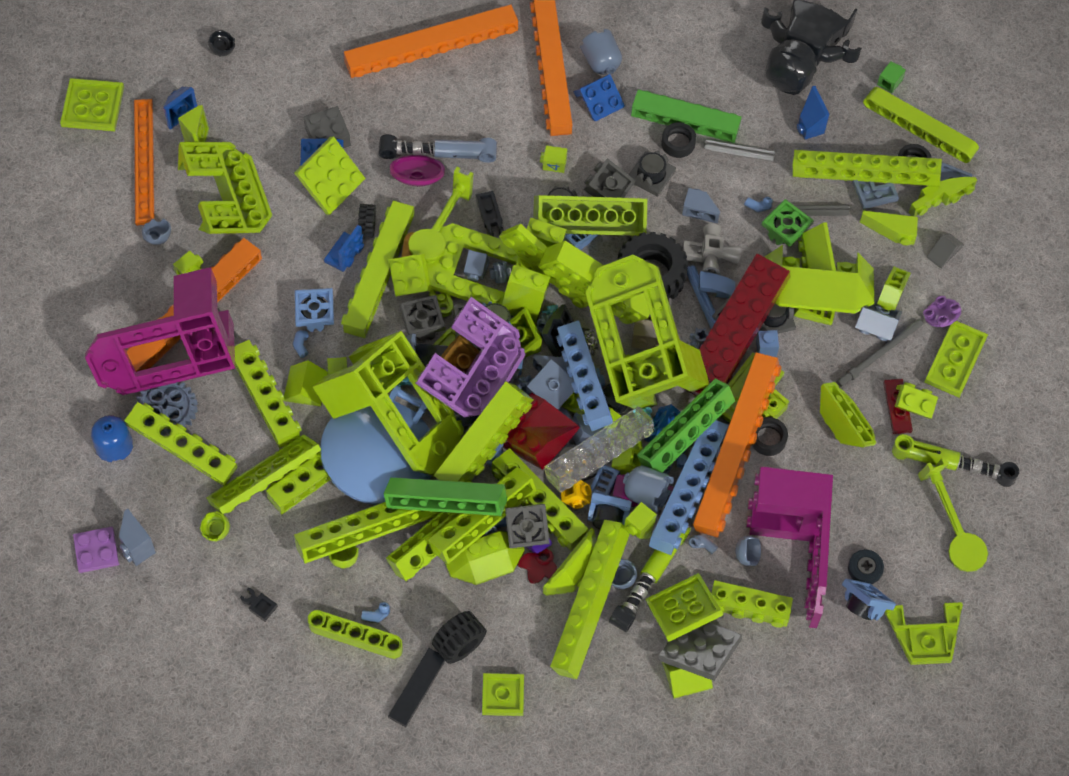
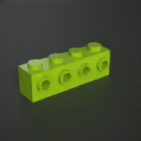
[711,580,793,628]

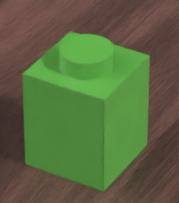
[877,61,906,93]

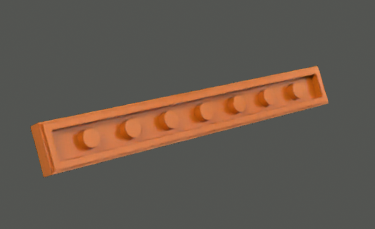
[134,99,155,226]

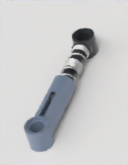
[378,134,497,163]

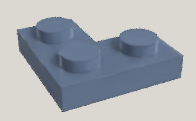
[852,180,899,210]

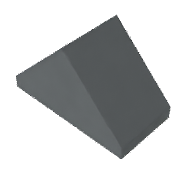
[927,233,964,268]

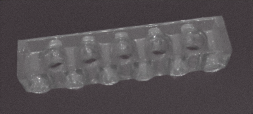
[544,406,654,493]

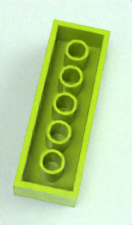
[533,195,647,236]
[538,241,650,324]
[434,382,534,483]

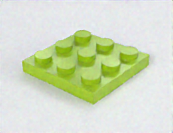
[60,78,124,131]
[294,136,366,215]
[645,573,723,642]

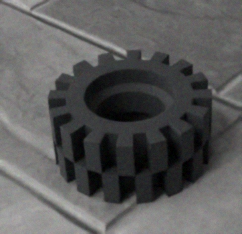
[358,204,376,238]

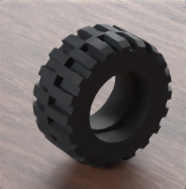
[617,232,688,302]

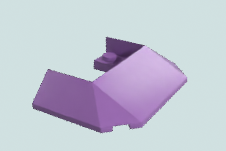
[416,297,525,417]

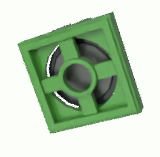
[761,199,814,247]

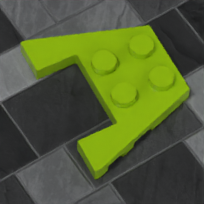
[884,602,963,665]

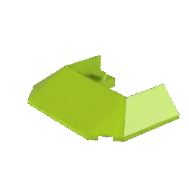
[178,142,272,234]
[765,245,874,314]

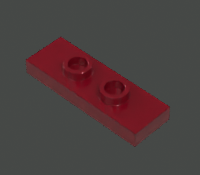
[883,379,913,434]

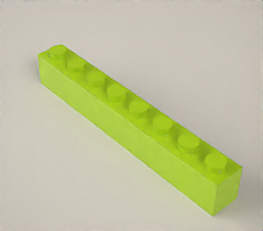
[341,201,415,338]
[550,520,630,679]

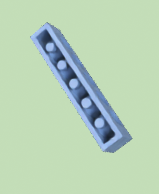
[556,320,614,431]

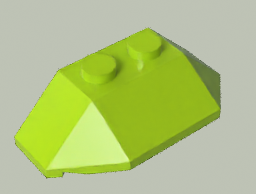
[820,382,877,448]
[543,527,596,596]
[445,531,525,585]

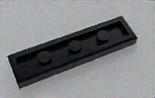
[388,648,445,727]

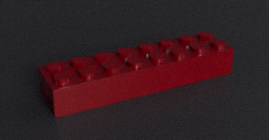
[683,254,790,396]

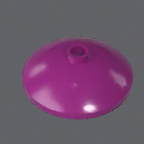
[390,155,445,187]

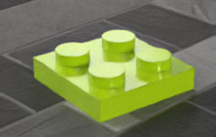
[388,253,431,296]
[482,673,524,716]

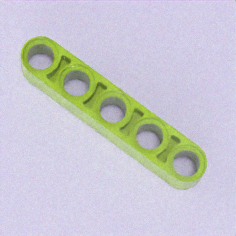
[308,610,403,659]

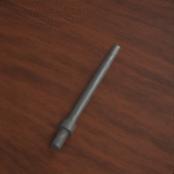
[836,319,923,387]

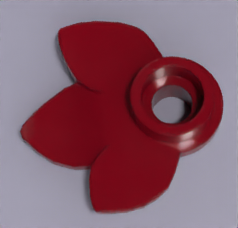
[518,548,557,584]

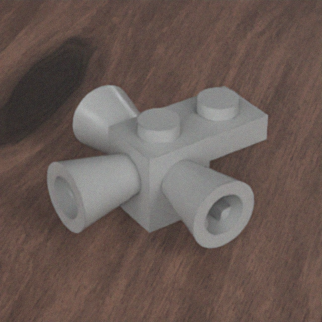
[682,223,741,275]

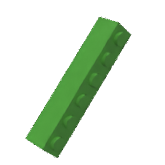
[631,89,742,143]
[384,477,507,516]

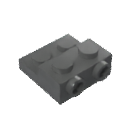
[584,158,636,198]

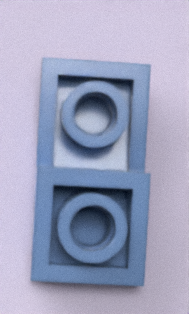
[699,271,735,298]

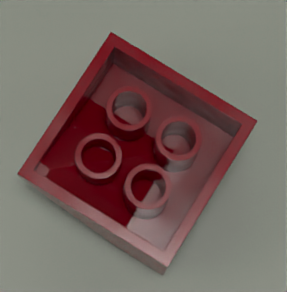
[503,393,580,470]

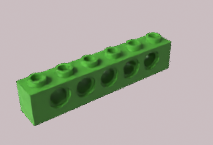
[637,378,735,473]

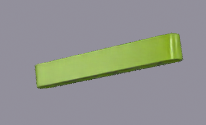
[863,87,979,163]

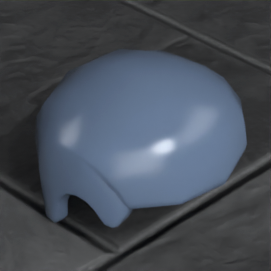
[141,218,171,245]
[735,536,761,566]
[612,559,637,589]

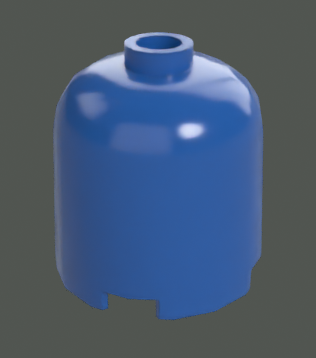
[91,415,133,462]

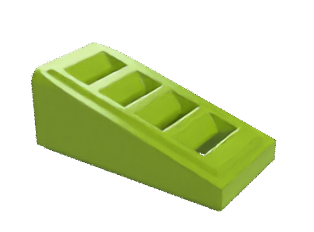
[794,308,835,325]

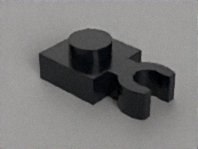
[240,588,278,622]

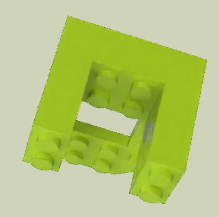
[426,218,567,323]
[585,255,710,409]
[313,331,464,476]

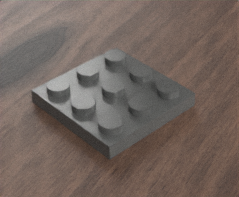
[659,623,742,681]

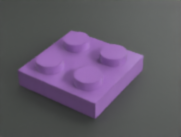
[73,526,119,573]

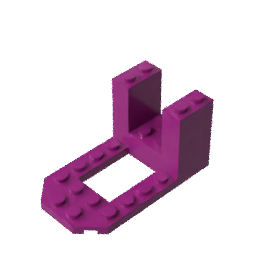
[85,267,235,395]
[746,467,833,628]

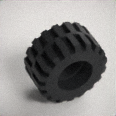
[432,611,487,664]

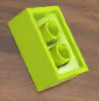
[798,222,836,271]

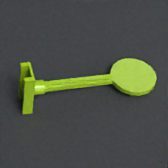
[408,167,474,261]
[918,458,988,572]

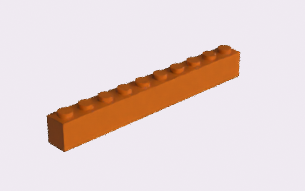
[530,0,572,136]
[344,4,518,78]
[127,238,262,372]
[693,352,781,538]

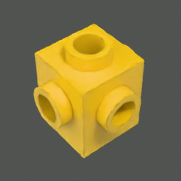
[560,478,592,509]

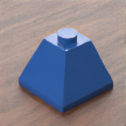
[163,86,197,130]
[797,86,829,139]

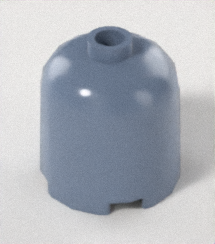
[580,29,622,75]
[623,465,674,513]

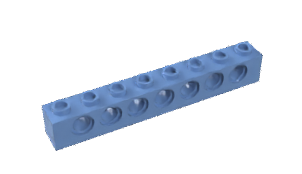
[649,420,729,555]

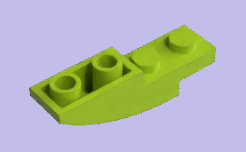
[909,177,977,217]

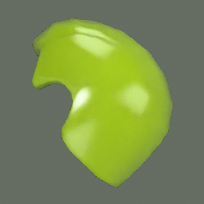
[200,511,230,542]
[328,546,359,569]

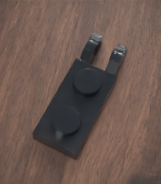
[475,191,504,237]

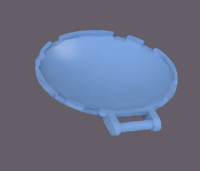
[320,385,432,505]

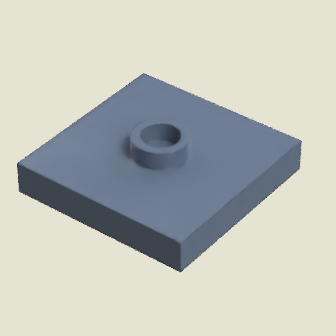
[526,359,575,409]

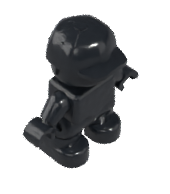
[761,0,862,95]

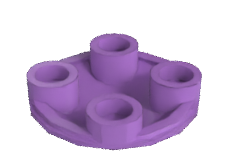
[923,296,961,327]

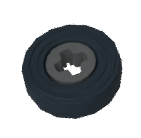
[848,549,884,584]

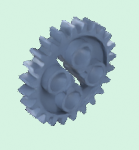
[134,382,198,436]

